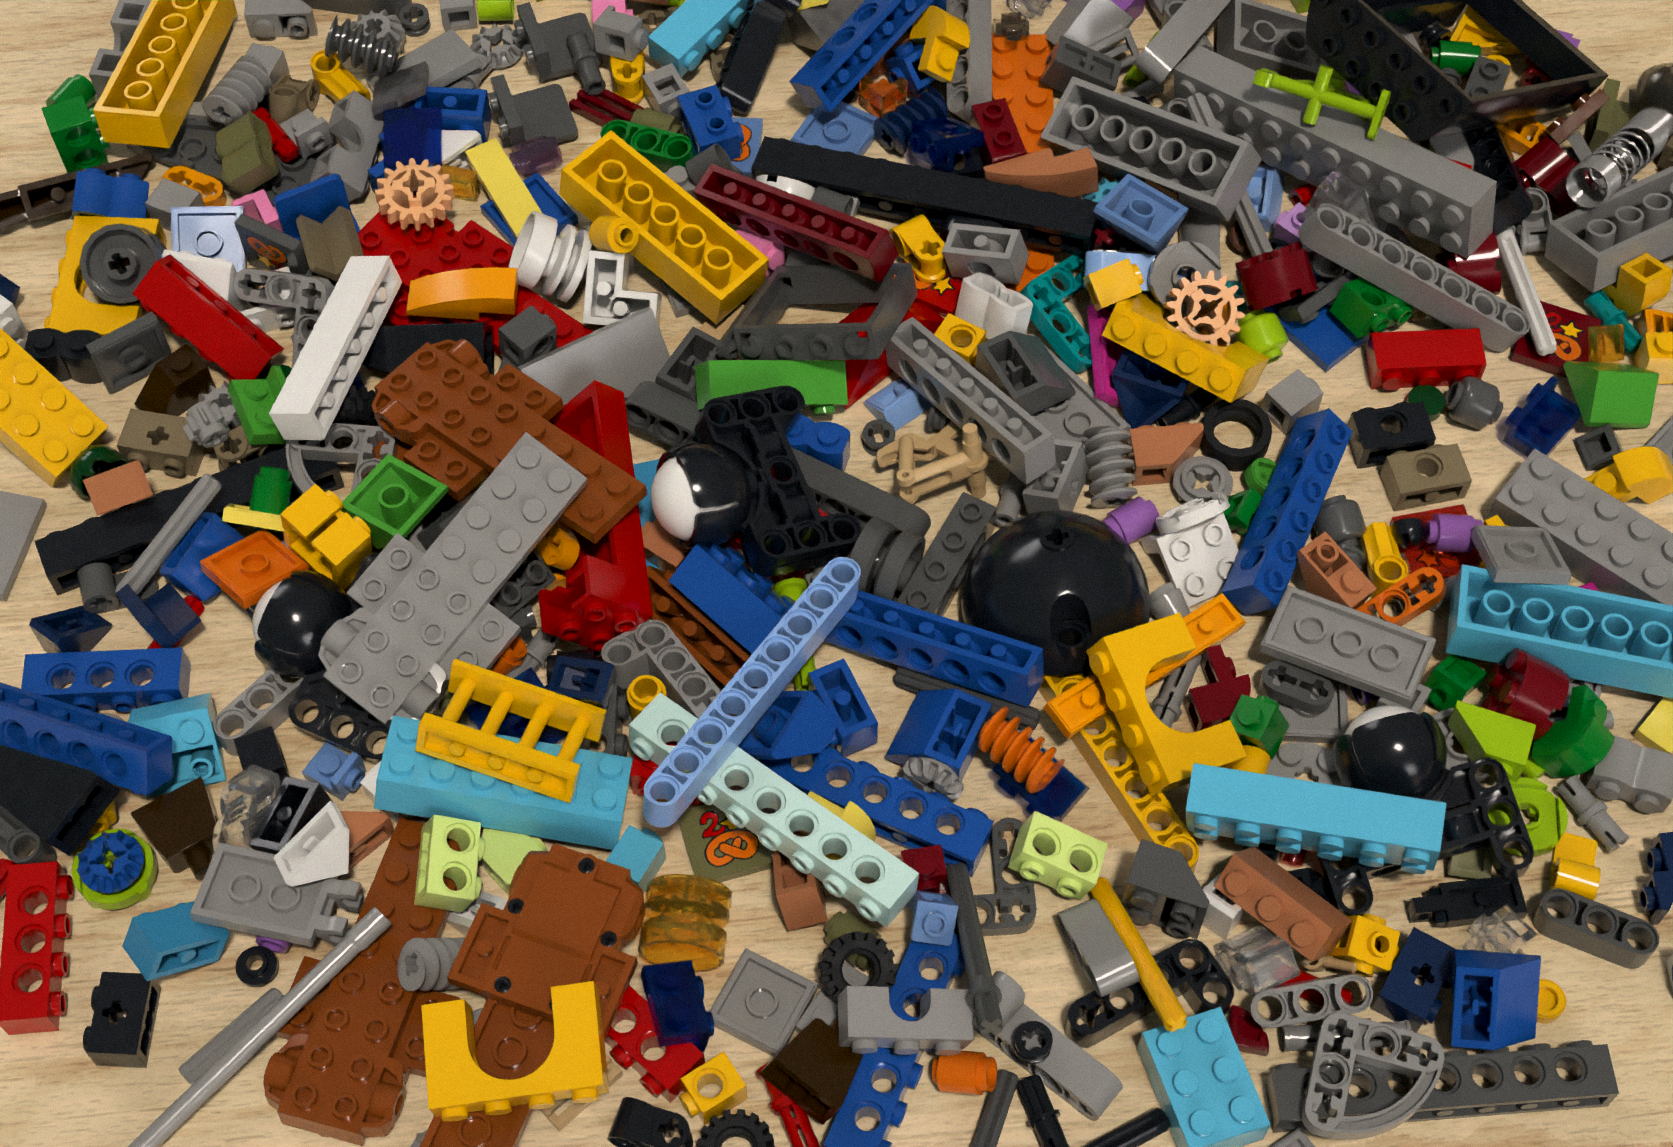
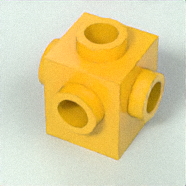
[1329,914,1400,977]

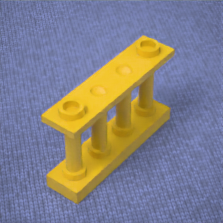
[415,659,607,803]

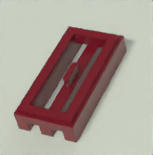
[569,89,644,127]

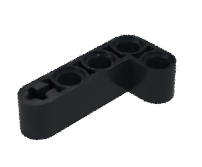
[715,0,802,114]
[1464,125,1534,235]
[1065,939,1234,1048]

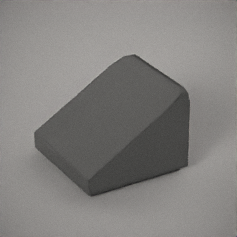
[1574,423,1624,471]

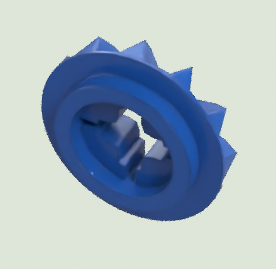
[77,830,144,893]

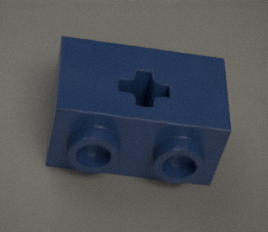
[1371,927,1455,1033]

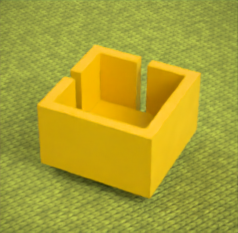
[280,483,372,590]

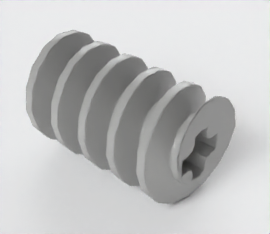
[202,55,272,126]
[1083,426,1138,509]
[397,937,466,991]

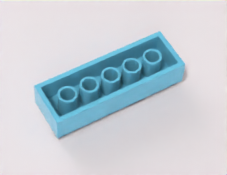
[1445,564,1673,699]
[374,716,633,850]
[1186,763,1446,874]

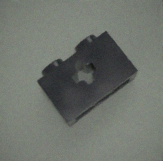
[83,972,161,1068]

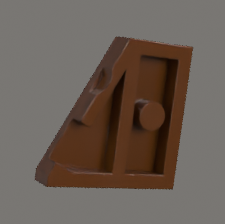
[1545,89,1610,145]

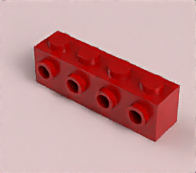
[132,254,284,380]

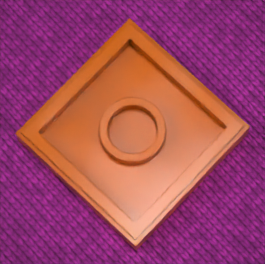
[200,528,309,609]

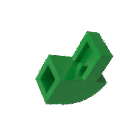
[1531,685,1615,779]

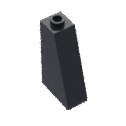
[361,322,494,375]
[0,745,121,856]

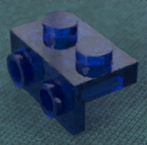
[1503,376,1582,457]
[992,736,1090,822]
[641,960,714,1052]

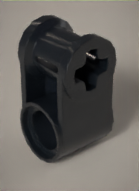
[607,1097,694,1147]

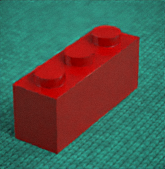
[1364,328,1487,391]

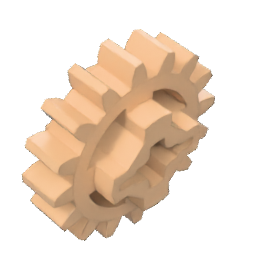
[375,158,454,231]
[1164,270,1245,346]

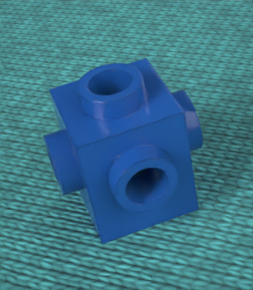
[885,42,936,94]

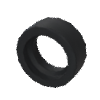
[1200,399,1272,472]

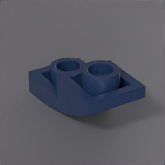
[1639,832,1673,925]

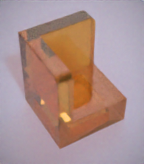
[859,76,907,118]

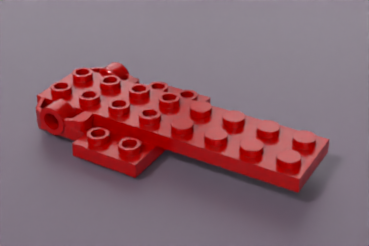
[357,196,593,357]

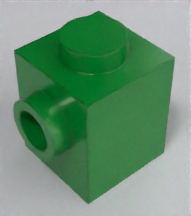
[1229,694,1290,760]

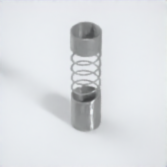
[1565,106,1673,209]

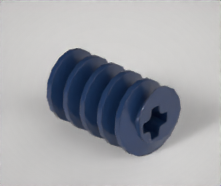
[873,87,950,155]

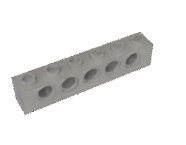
[885,317,1056,485]

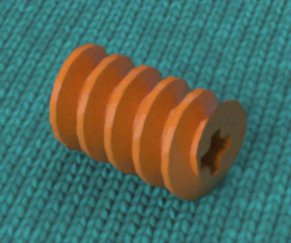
[978,706,1065,794]

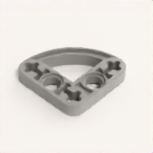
[286,423,398,495]
[1302,1013,1445,1140]

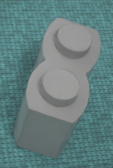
[1585,736,1673,814]

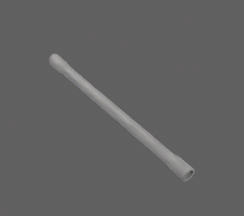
[128,906,391,1147]

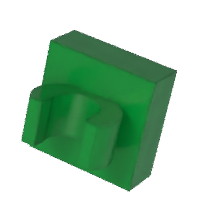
[1223,488,1262,537]

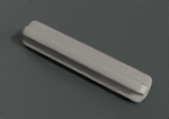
[179,988,284,1085]

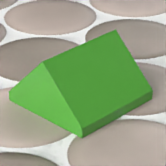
[1563,361,1659,428]
[341,454,449,549]

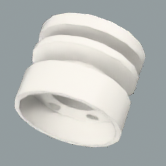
[508,211,592,302]

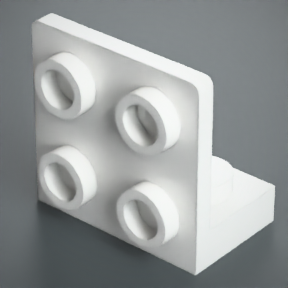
[1140,512,1239,608]

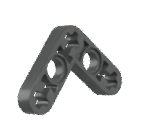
[954,817,1037,936]

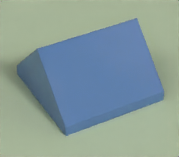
[1093,173,1189,255]

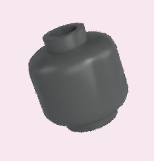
[1445,376,1503,429]
[1313,495,1367,548]

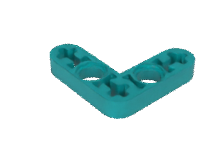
[1019,255,1092,373]

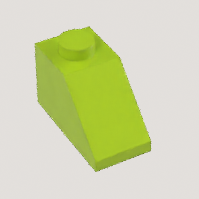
[1447,700,1536,782]

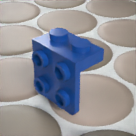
[273,173,360,246]

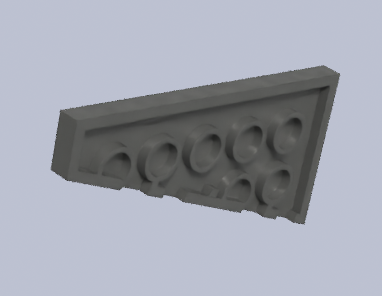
[126,119,337,207]

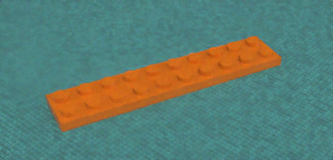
[992,33,1054,314]

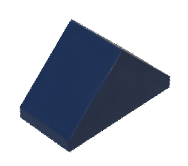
[29,605,112,653]
[547,656,617,709]

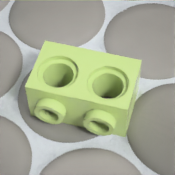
[1008,811,1108,900]
[414,814,485,913]

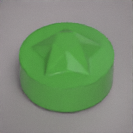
[1244,458,1277,496]

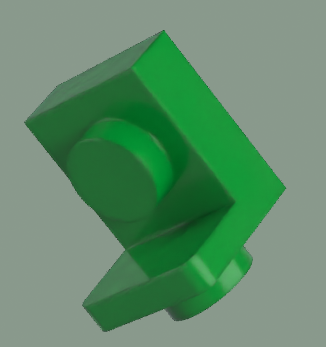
[1424,654,1487,711]

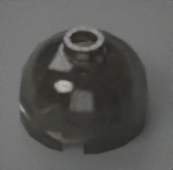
[1629,62,1673,116]

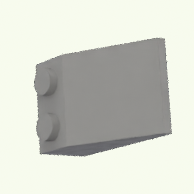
[1217,0,1327,80]

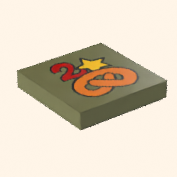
[678,804,773,889]

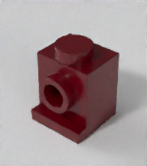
[900,844,947,907]

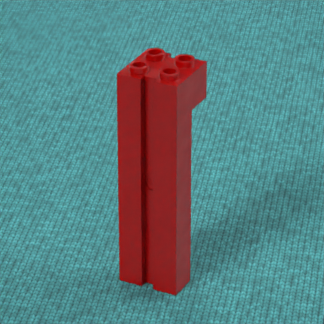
[538,380,653,652]

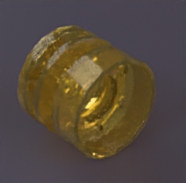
[638,874,732,972]

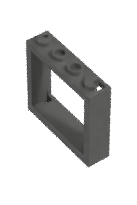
[732,263,918,360]

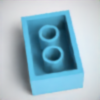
[1137,1007,1271,1147]

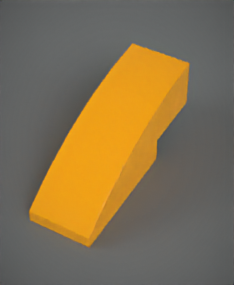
[406,267,519,320]

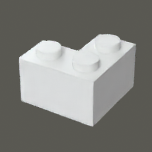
[583,250,662,326]

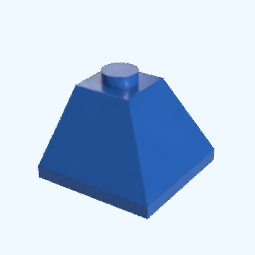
[738,690,841,760]

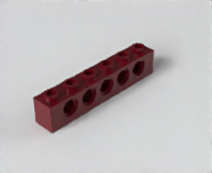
[693,163,899,283]

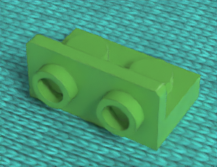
[227,366,286,445]

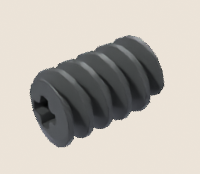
[325,14,403,78]

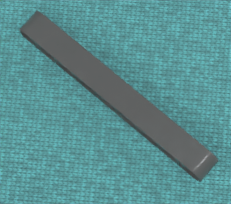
[625,381,931,537]

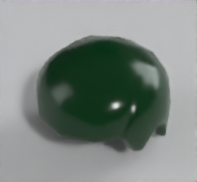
[69,444,129,498]

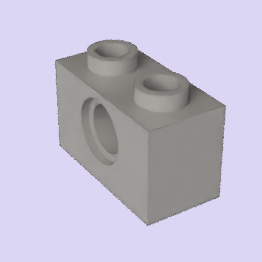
[942,223,1029,284]

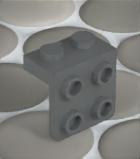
[514,2,603,82]
[488,74,578,155]

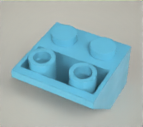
[128,693,227,798]

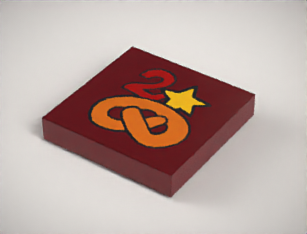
[1511,301,1602,378]

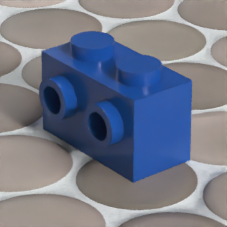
[677,85,744,160]
[413,86,492,143]
[808,658,878,757]

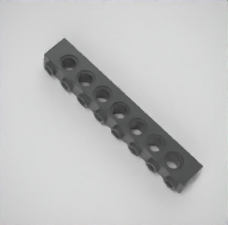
[1265,1040,1619,1133]

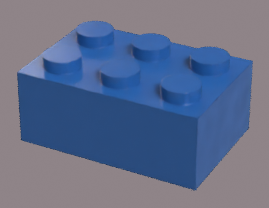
[668,544,796,654]

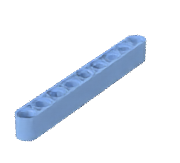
[643,557,861,828]

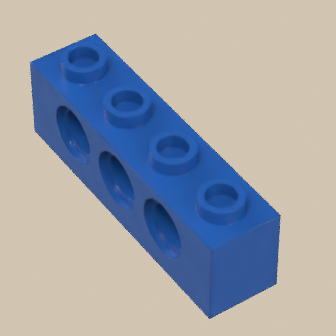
[21,647,191,713]

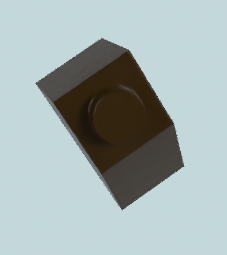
[134,344,216,416]

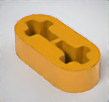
[162,166,227,207]
[536,519,580,571]

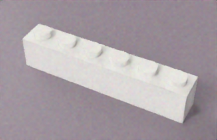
[269,256,402,440]

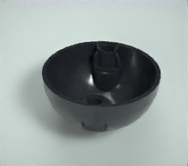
[961,510,1151,675]

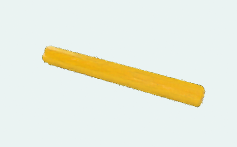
[1089,876,1187,1032]

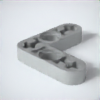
[233,268,334,368]

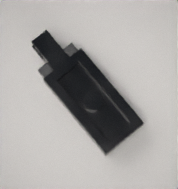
[1407,876,1528,927]

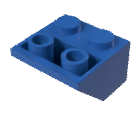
[886,689,992,781]
[1449,949,1541,1050]

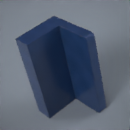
[115,583,201,648]

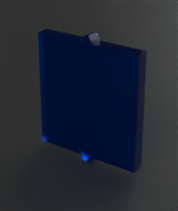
[384,105,443,169]

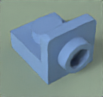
[302,742,367,801]
[906,890,959,946]

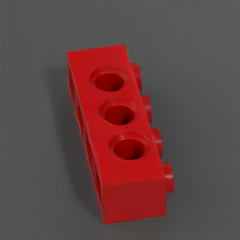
[0,861,73,1035]
[604,985,705,1103]

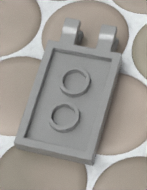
[190,842,363,947]

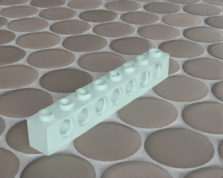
[629,693,919,928]

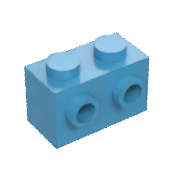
[122,901,230,981]

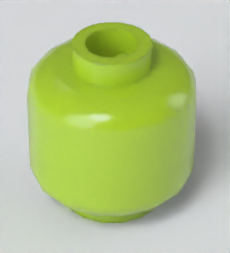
[1235,309,1289,365]

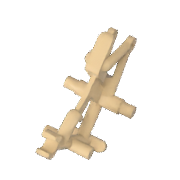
[877,420,995,504]

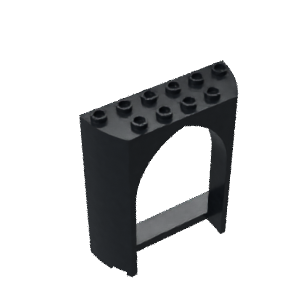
[1306,0,1609,143]

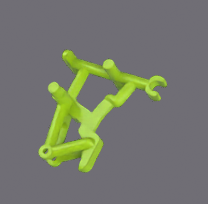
[1253,65,1391,140]

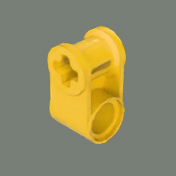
[610,50,645,104]
[889,214,946,283]

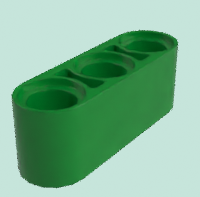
[600,120,696,173]

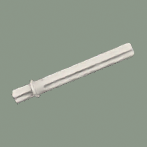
[1495,225,1557,356]

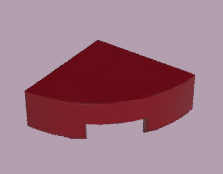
[1228,1005,1269,1056]

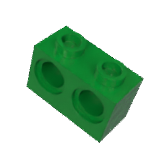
[41,95,111,173]
[1329,278,1413,339]

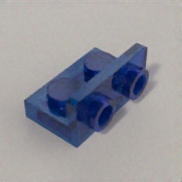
[909,116,984,172]

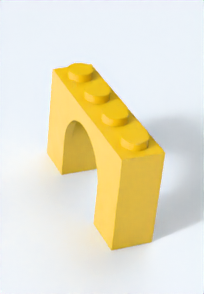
[44,216,167,336]
[1102,292,1270,403]
[1086,613,1247,796]
[421,981,609,1122]

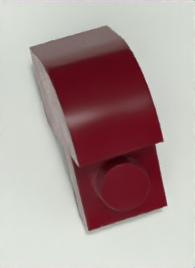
[1185,644,1251,732]

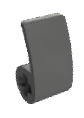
[77,562,158,613]

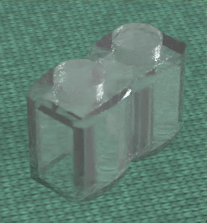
[212,764,281,851]
[1213,925,1300,996]

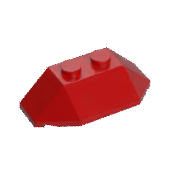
[839,302,944,409]

